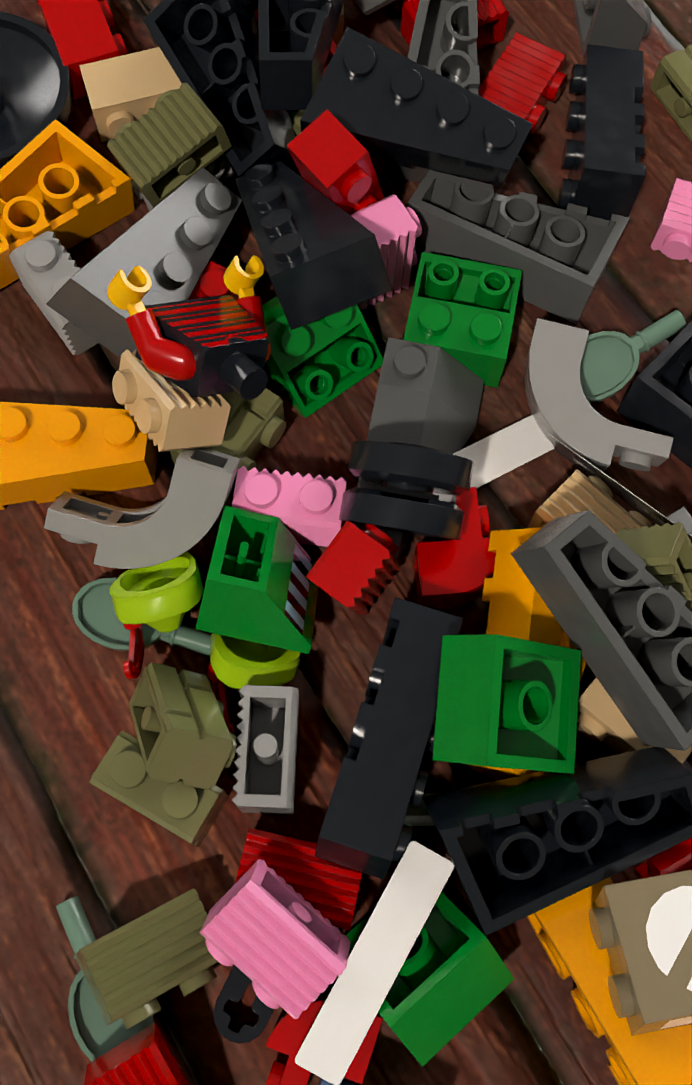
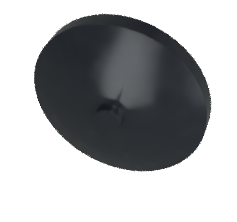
[0,11,74,169]

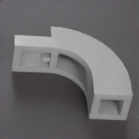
[524,318,674,472]
[44,448,241,569]

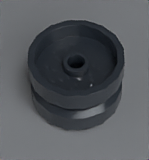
[339,441,474,541]

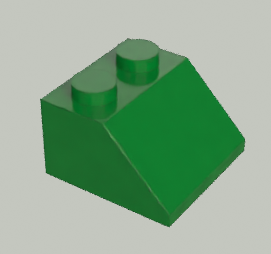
[433,634,581,774]
[347,891,515,1067]

